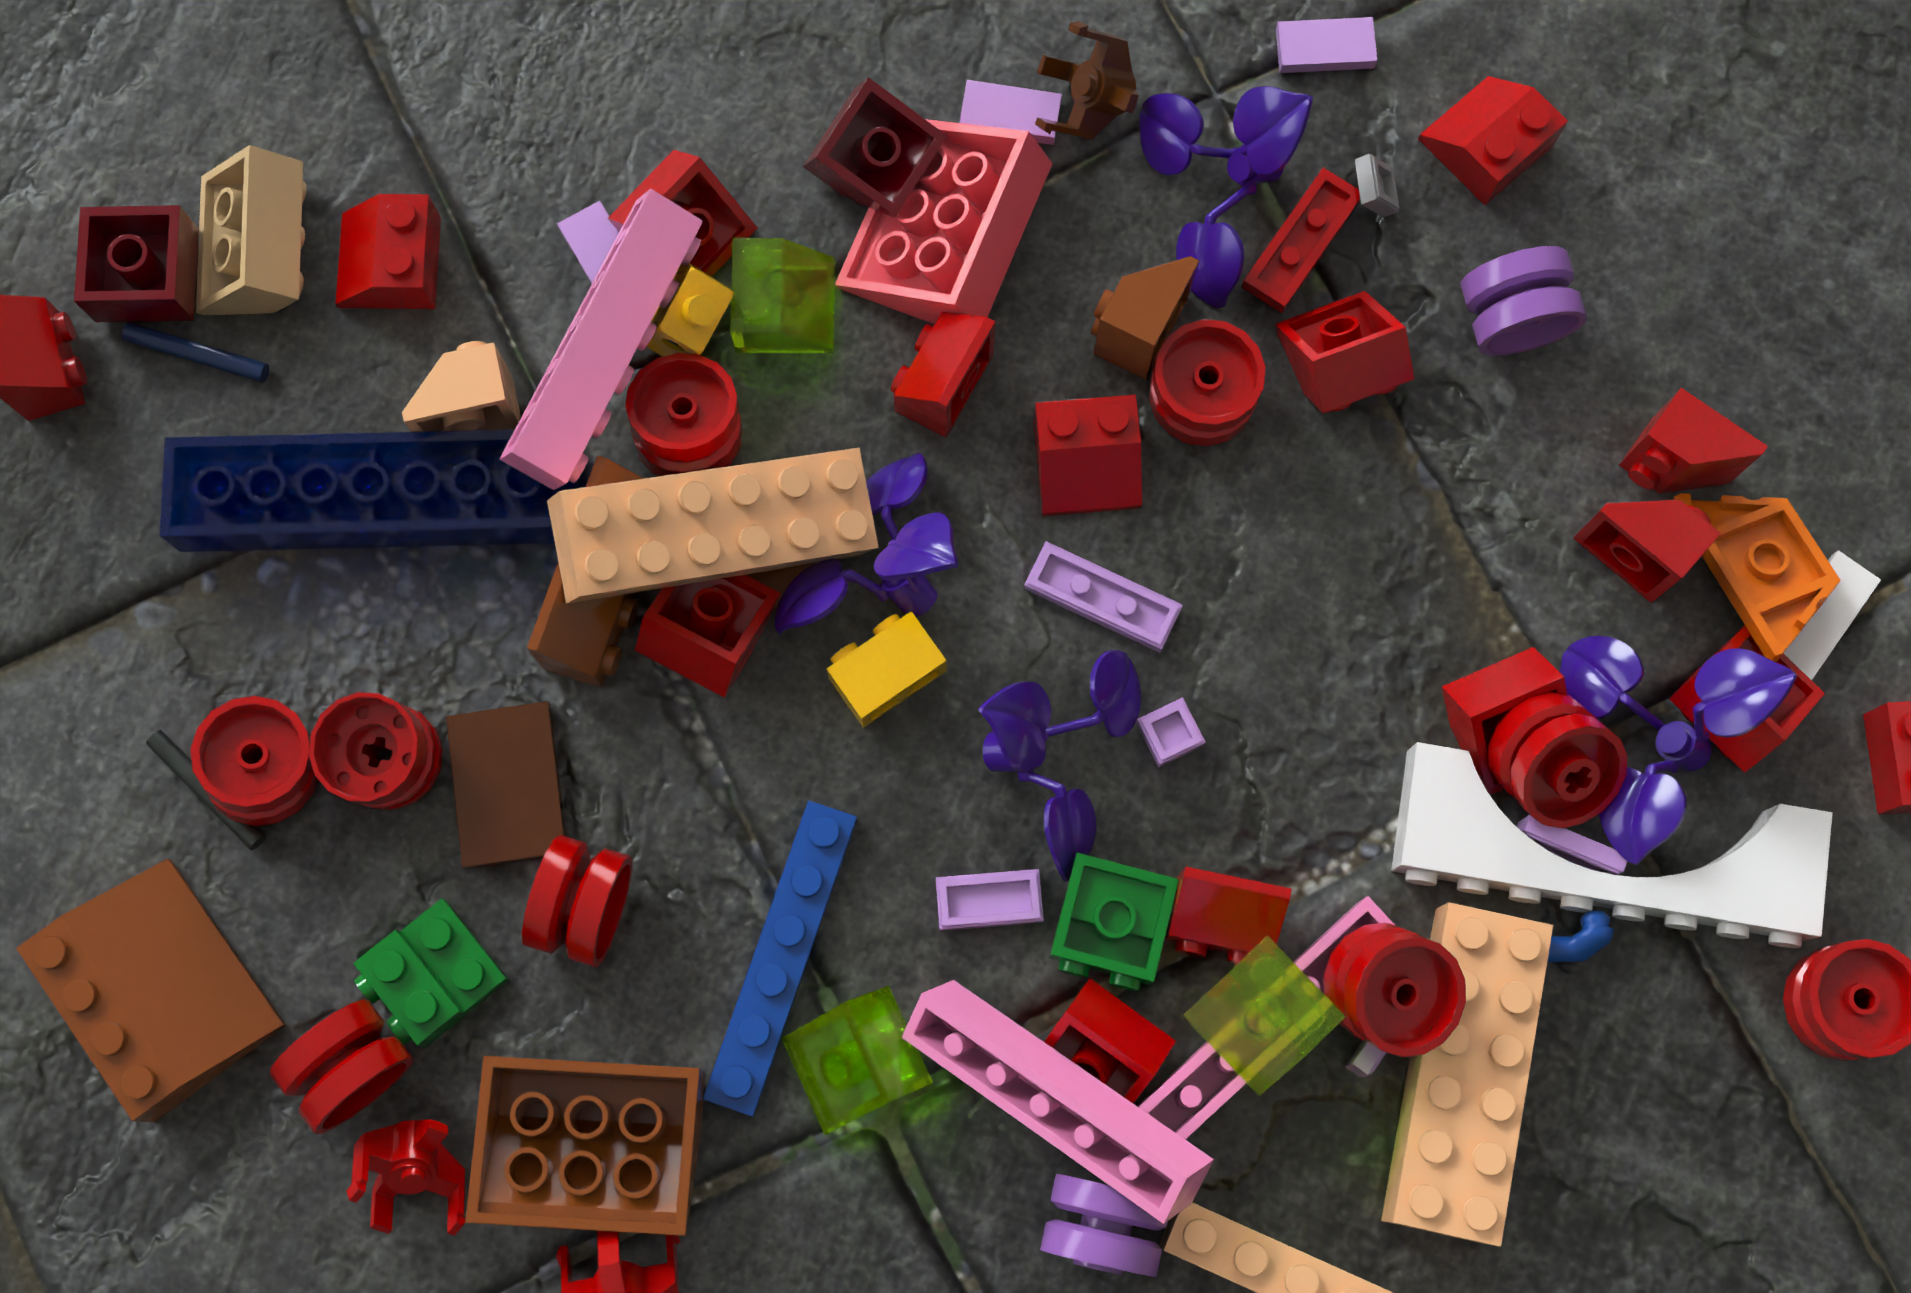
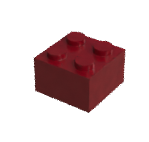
[74,205,199,323]

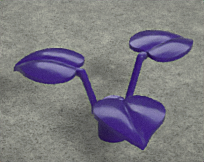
[1139,86,1313,308]
[775,453,958,635]
[1560,636,1797,865]
[978,650,1141,882]

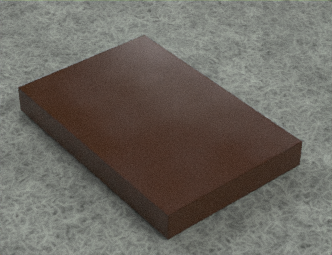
[446,701,566,870]

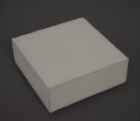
[1355,154,1400,217]

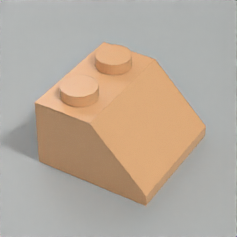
[402,341,521,453]

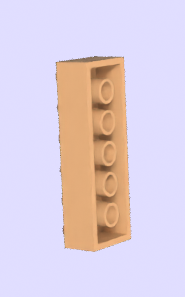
[547,448,879,604]
[1381,902,1553,1247]

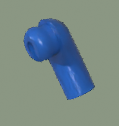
[1547,911,1614,962]

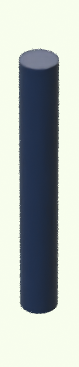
[122,322,269,383]

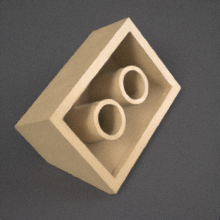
[196,145,306,315]

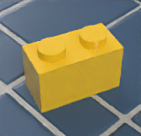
[826,611,947,728]

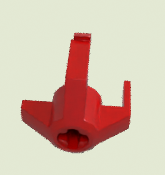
[346,1119,466,1236]
[556,1231,681,1293]

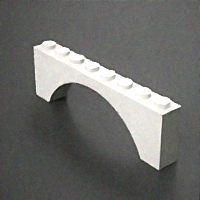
[1391,742,1833,948]

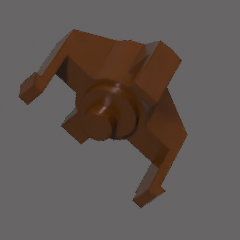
[1035,21,1139,139]

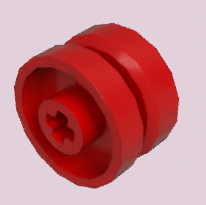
[1149,319,1266,446]
[625,353,743,477]
[1488,692,1628,828]
[190,696,317,826]
[522,835,633,968]
[1324,922,1466,1057]
[1783,939,1911,1061]
[270,999,414,1134]

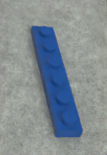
[703,800,858,1117]

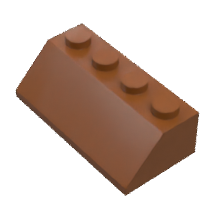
[527,455,644,688]

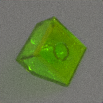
[730,238,835,353]
[1183,935,1346,1096]
[782,985,933,1135]

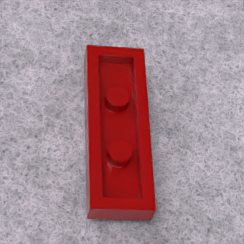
[1241,167,1361,313]

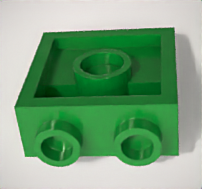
[1049,853,1179,992]
[353,898,509,1048]

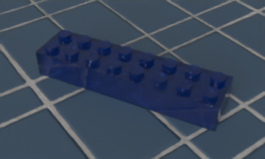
[160,430,583,552]

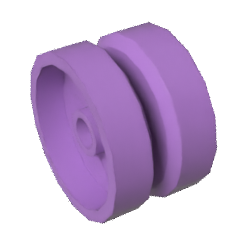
[1460,246,1587,356]
[1040,1174,1168,1277]

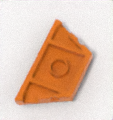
[1673,493,1841,662]

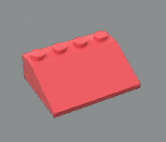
[835,119,1053,324]

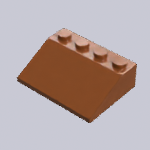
[16,859,286,1123]
[465,1056,706,1236]

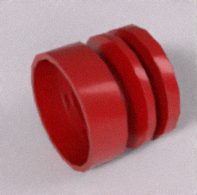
[309,692,443,810]

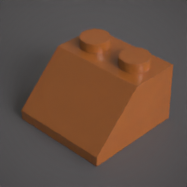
[1090,256,1199,380]

